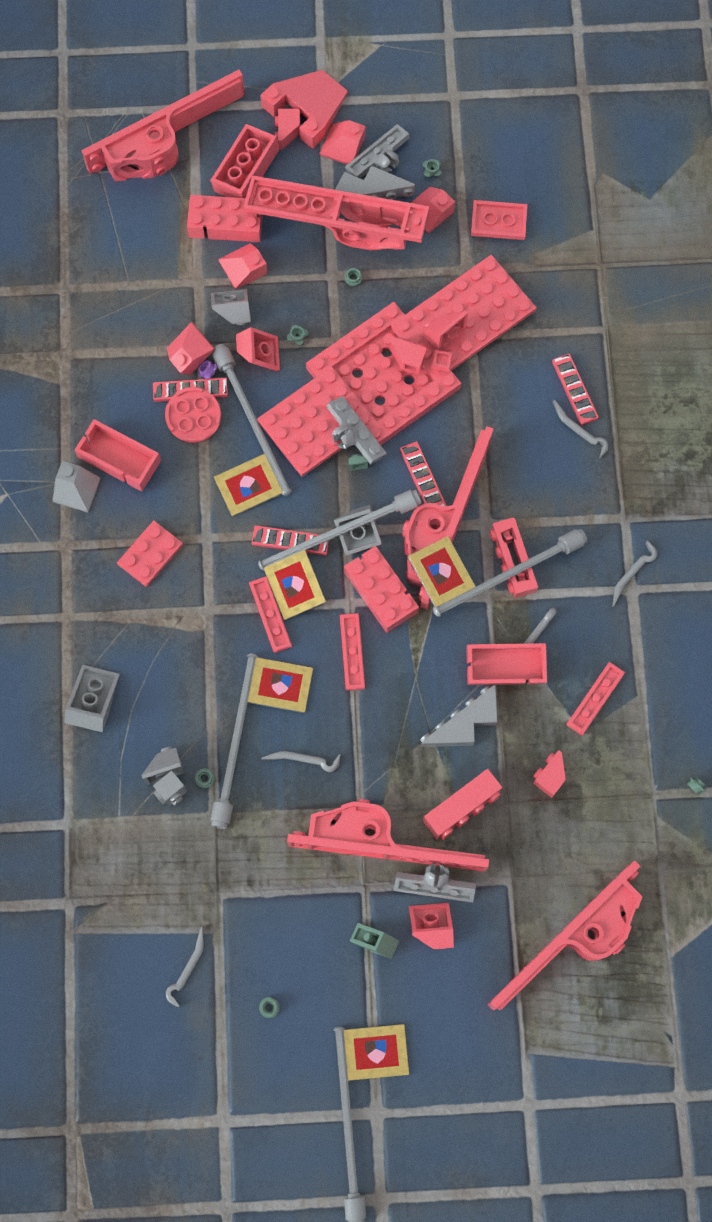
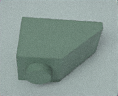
[350,923,399,959]

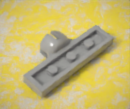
[345,124,410,179]
[326,396,387,465]
[394,863,476,903]

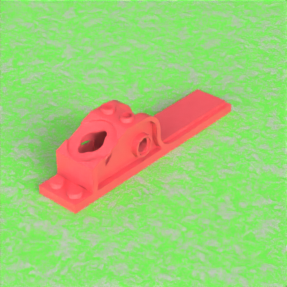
[81,70,245,181]
[243,175,430,250]
[402,426,493,610]
[287,799,489,872]
[487,861,642,1010]

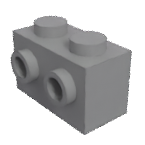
[153,770,188,807]

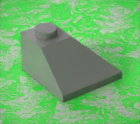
[211,289,251,325]
[53,461,101,513]
[334,505,382,555]
[142,746,185,785]

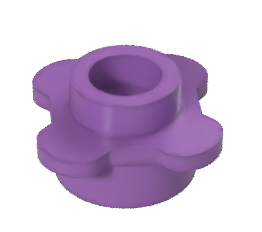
[199,360,218,379]

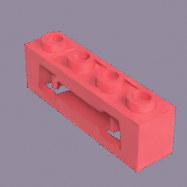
[489,517,538,598]

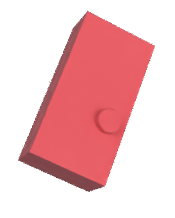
[211,124,280,198]

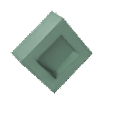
[348,454,368,471]

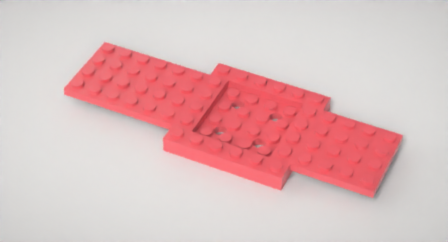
[257,255,537,477]

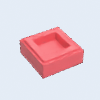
[431,350,453,372]

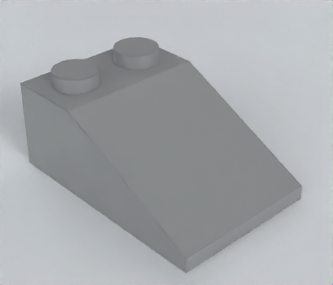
[65,665,120,732]

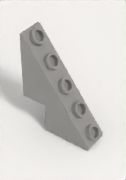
[335,166,415,200]
[420,685,497,747]

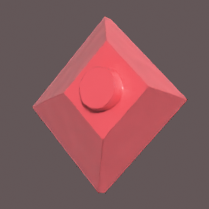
[320,120,366,165]
[411,187,455,234]
[218,244,268,289]
[423,311,468,350]
[167,322,215,375]
[236,327,280,372]
[409,903,454,949]

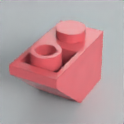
[275,109,300,150]
[390,337,427,375]
[533,750,566,798]

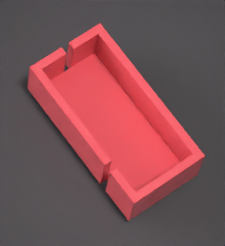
[187,195,263,242]
[75,419,161,492]
[344,546,419,633]
[466,643,547,685]
[423,769,503,840]

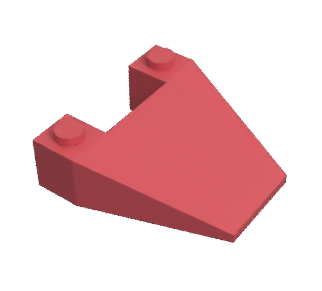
[260,70,348,149]

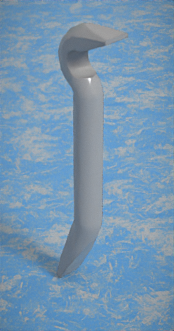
[553,400,608,459]
[612,541,657,607]
[524,608,557,644]
[261,751,341,772]
[165,926,204,1007]

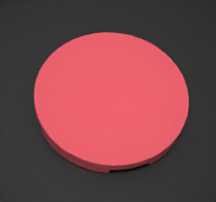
[165,387,221,443]

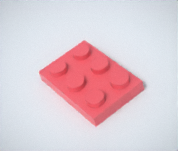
[471,200,527,240]
[117,520,183,588]

